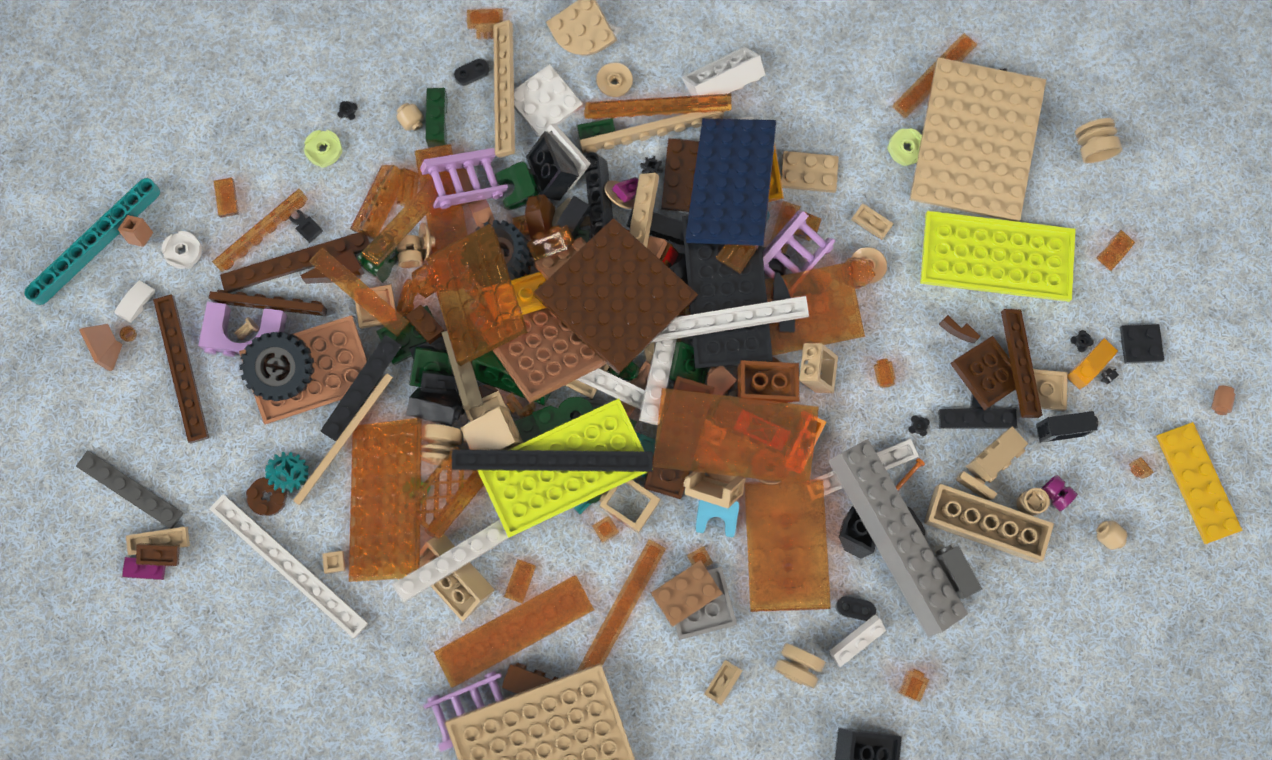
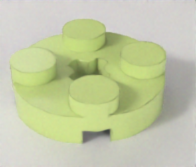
[887,128,922,166]
[304,130,343,168]

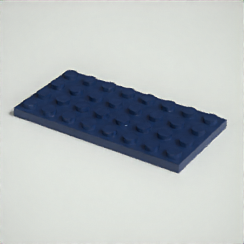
[686,118,777,246]

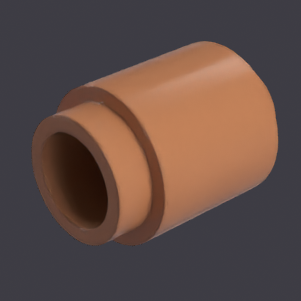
[1211,385,1236,415]

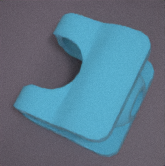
[695,499,739,537]

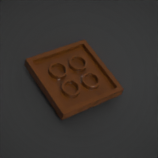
[950,336,1016,410]

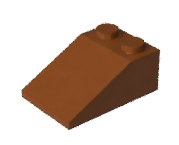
[737,360,800,406]

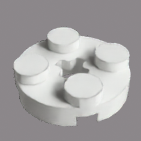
[162,231,202,269]

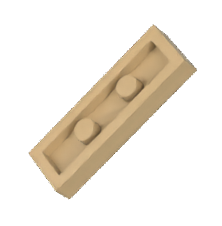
[126,527,190,555]

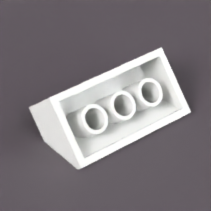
[682,47,765,106]

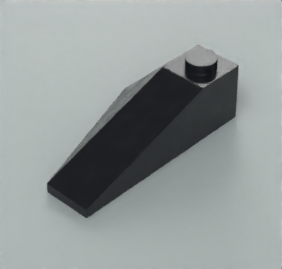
[839,506,876,559]

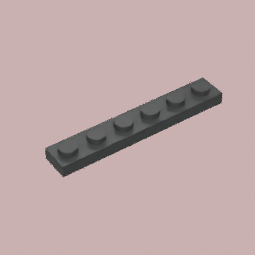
[76,450,184,529]

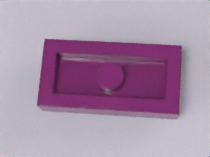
[612,177,639,202]
[122,557,166,580]

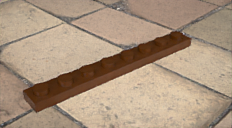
[220,230,371,293]
[153,294,209,444]

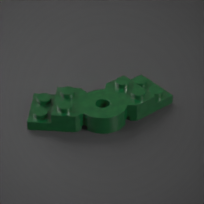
[515,397,637,443]

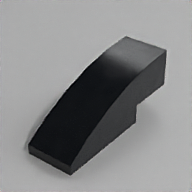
[544,196,591,253]
[772,273,795,333]

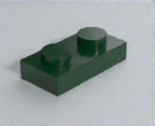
[577,118,616,140]

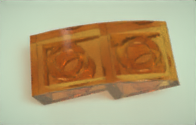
[1096,230,1135,271]

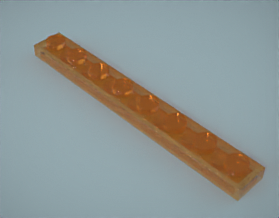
[584,93,732,119]
[576,539,666,672]

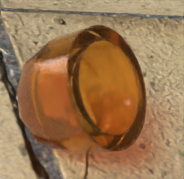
[120,326,137,342]

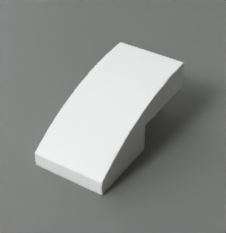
[115,280,155,323]

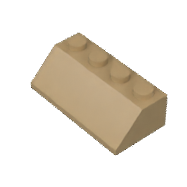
[410,532,495,622]

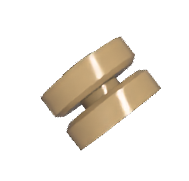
[774,643,826,689]

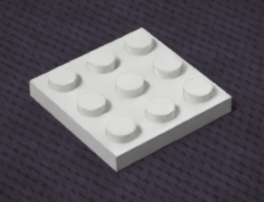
[514,64,583,138]

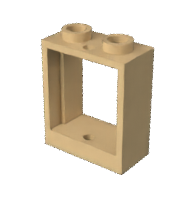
[799,343,838,393]
[599,480,661,534]

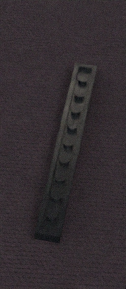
[452,450,653,472]

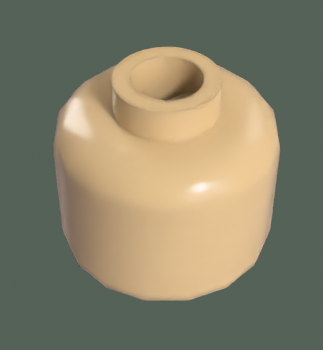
[396,103,424,131]
[1096,521,1127,550]

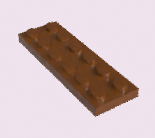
[643,376,715,500]

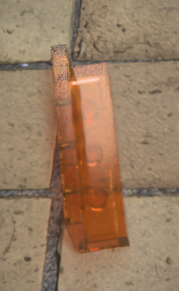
[350,165,408,239]

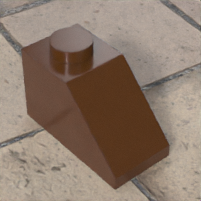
[525,194,556,241]

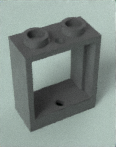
[935,545,982,599]

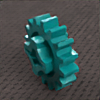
[265,452,309,493]

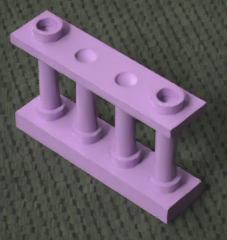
[420,148,508,209]
[763,210,836,297]
[423,671,504,752]

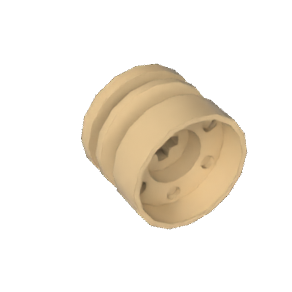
[1075,118,1122,163]
[417,424,462,466]

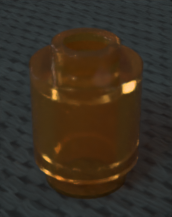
[873,358,896,388]

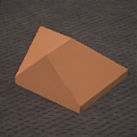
[79,324,123,371]

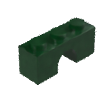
[425,88,448,148]

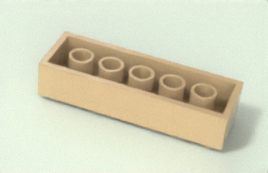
[924,484,1054,563]

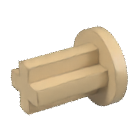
[234,317,259,340]

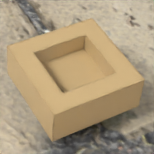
[322,551,346,574]

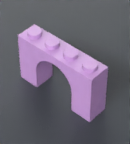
[198,302,287,357]

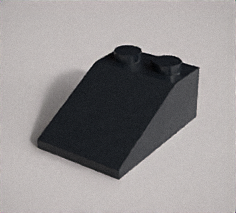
[526,131,579,201]
[835,728,902,760]

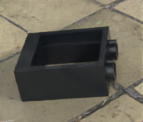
[406,387,465,426]
[1036,411,1099,443]

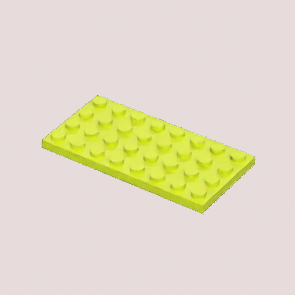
[920,211,1076,302]
[478,398,647,538]

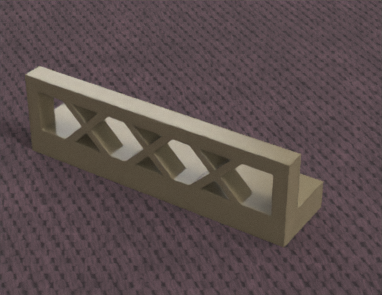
[442,331,483,410]

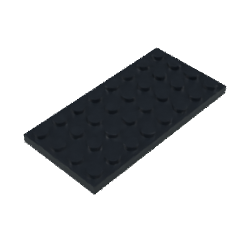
[682,216,773,369]

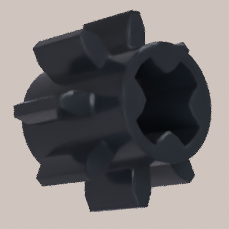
[640,156,663,174]

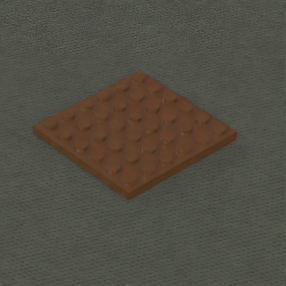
[533,218,698,374]

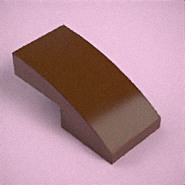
[938,315,981,343]

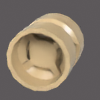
[396,235,423,268]
[1016,488,1050,516]

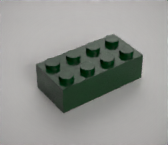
[472,341,551,406]

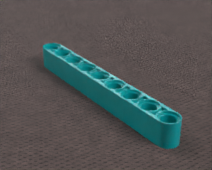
[24,178,160,305]

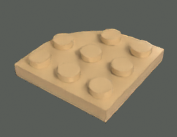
[546,0,618,56]

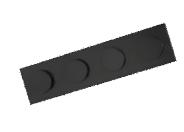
[938,409,1018,429]

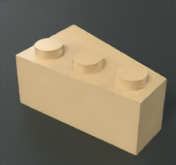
[966,426,1028,483]

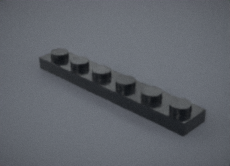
[320,335,402,441]

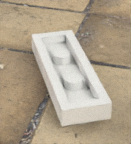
[829,614,886,667]

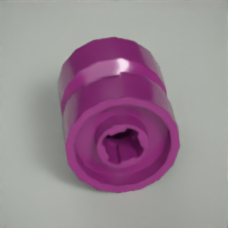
[1041,475,1078,512]

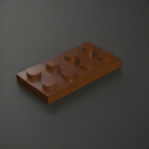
[661,138,699,212]

